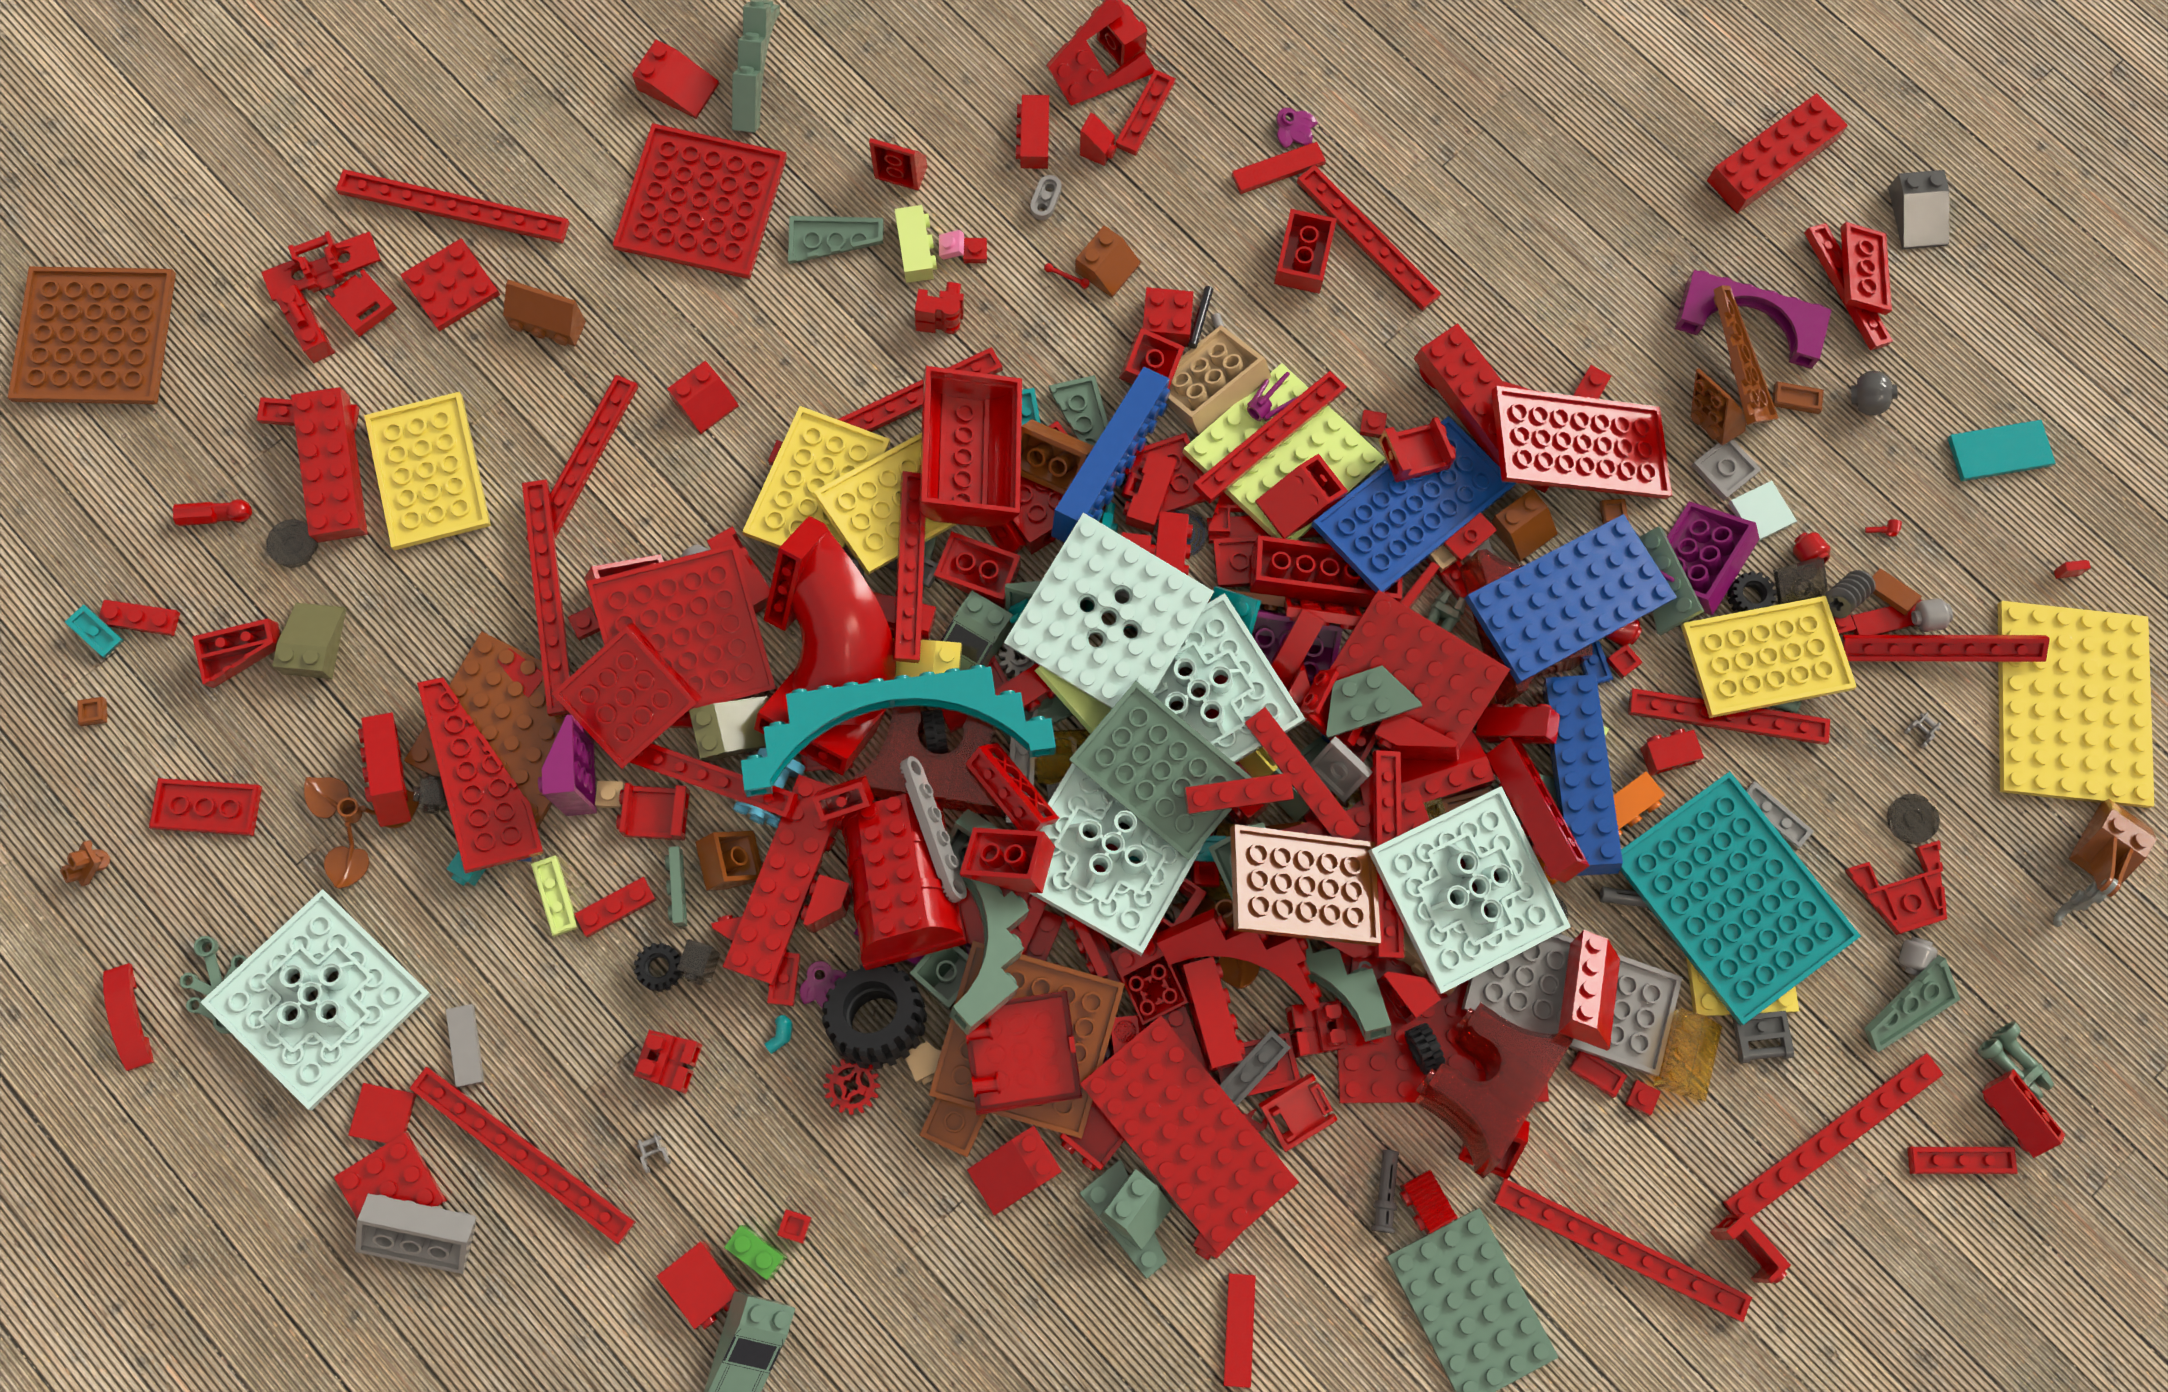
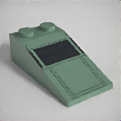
[941,591,1015,671]
[704,1291,795,1392]

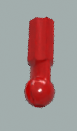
[172,499,252,526]

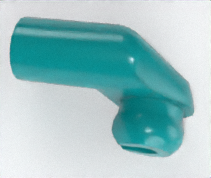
[764,1015,793,1054]

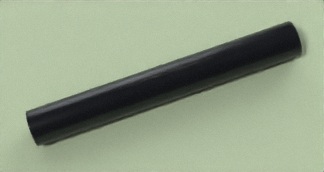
[1188,286,1214,349]

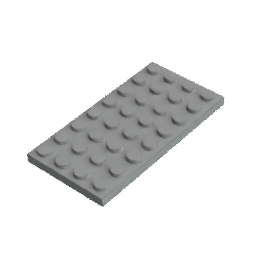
[1461,911,1683,1077]

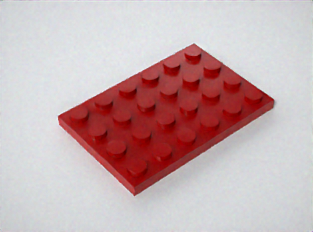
[1329,589,1510,750]

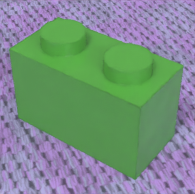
[724,1225,787,1280]

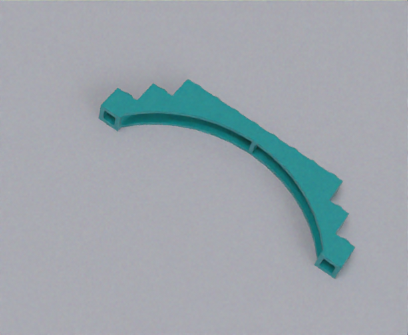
[741,665,1056,797]

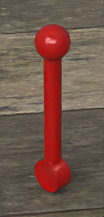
[1044,263,1090,289]

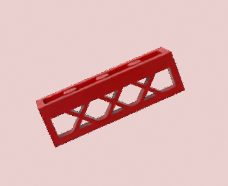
[966,743,1059,831]

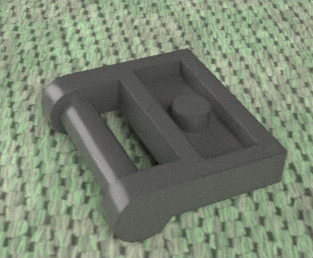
[1732,1011,1794,1064]

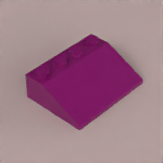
[1667,501,1760,615]
[1252,610,1343,686]
[538,715,597,816]

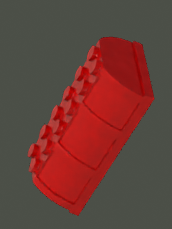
[919,366,1022,527]
[841,793,967,970]

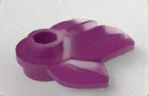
[1276,107,1318,148]
[800,961,847,1008]

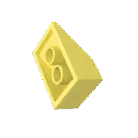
[893,638,962,677]

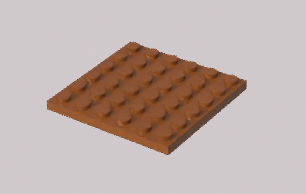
[8,266,176,404]
[404,631,589,829]
[929,941,1125,1139]

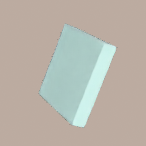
[1728,481,1797,541]

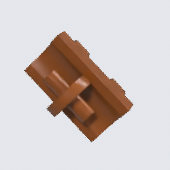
[60,840,110,886]

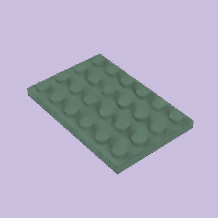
[1069,681,1252,861]
[1385,1208,1559,1392]

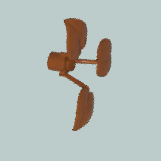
[304,777,421,889]
[1172,898,1260,989]

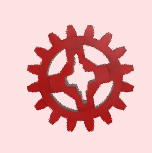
[823,1059,881,1116]

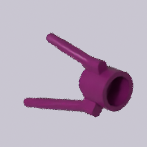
[1247,372,1300,421]

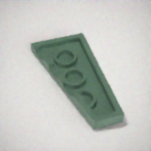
[788,216,884,264]
[1049,375,1108,446]
[1639,526,1704,635]
[1864,955,1961,1052]
[1080,1159,1168,1279]

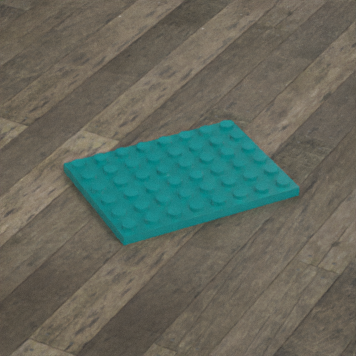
[1620,771,1861,1026]

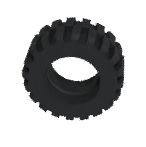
[822,964,927,1069]

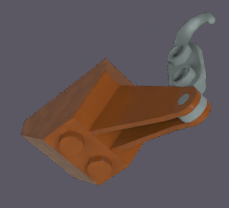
[2053,799,2157,927]

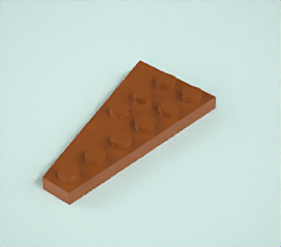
[1713,285,1779,425]

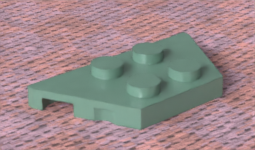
[1326,665,1422,739]

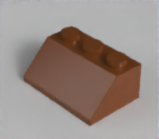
[503,279,586,346]
[1021,419,1094,494]

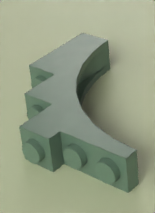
[732,0,780,133]
[949,865,1029,1035]
[1260,938,1391,1042]

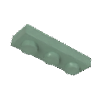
[665,846,688,927]

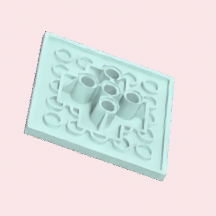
[1004,513,1214,709]
[1153,593,1305,763]
[1030,763,1205,956]
[1368,786,1571,994]
[201,889,431,1111]

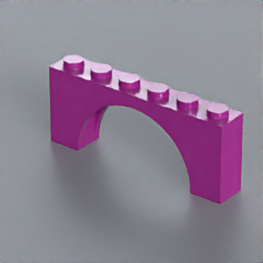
[1674,270,1832,369]

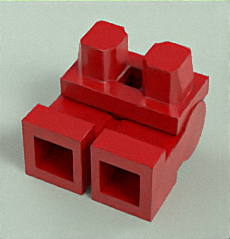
[915,282,964,334]
[1285,1001,1348,1059]
[633,1030,702,1094]

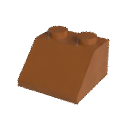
[1075,225,1141,298]
[1491,488,1558,562]
[695,831,762,891]

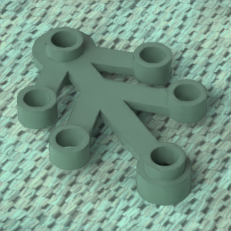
[180,936,247,1034]

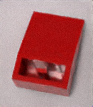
[1255,453,1348,539]
[1110,931,1189,1025]

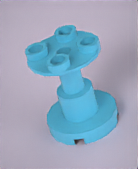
[733,748,805,828]

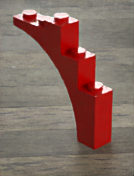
[1157,908,1322,1012]

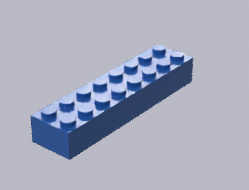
[1051,367,1171,543]
[1542,675,1623,876]

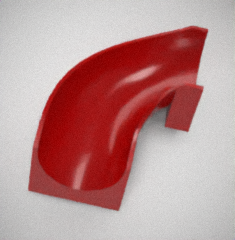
[754,516,896,776]

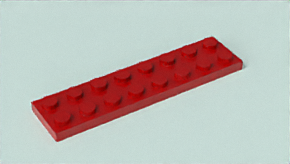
[723,774,838,985]

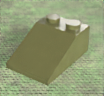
[272,603,346,679]
[689,696,768,762]

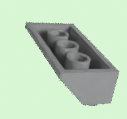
[355,1193,476,1274]

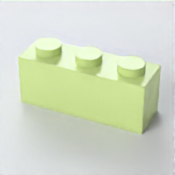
[895,205,937,283]

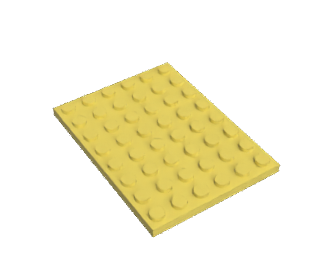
[1998,601,2154,808]

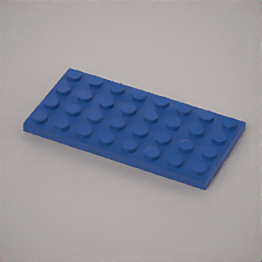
[1311,416,1516,592]
[1464,514,1677,684]

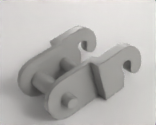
[1904,712,1941,748]
[637,1132,671,1173]

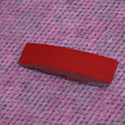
[1270,609,1325,689]

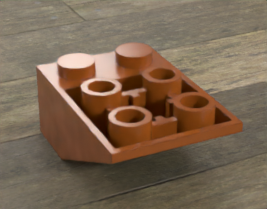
[1690,368,1746,446]

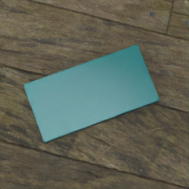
[1947,420,2056,482]

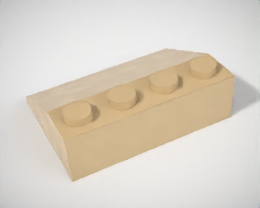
[1166,325,1271,435]

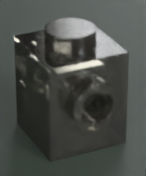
[413,776,449,814]

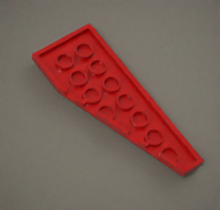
[417,677,543,874]

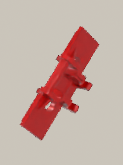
[261,231,382,301]

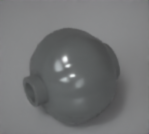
[1851,371,1898,416]

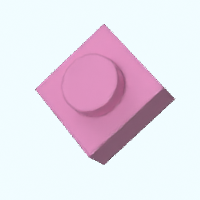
[939,230,964,260]

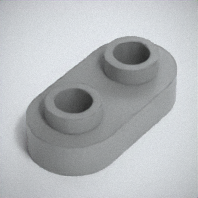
[1030,175,1061,220]

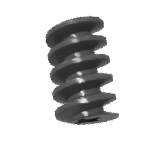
[1825,570,1876,618]

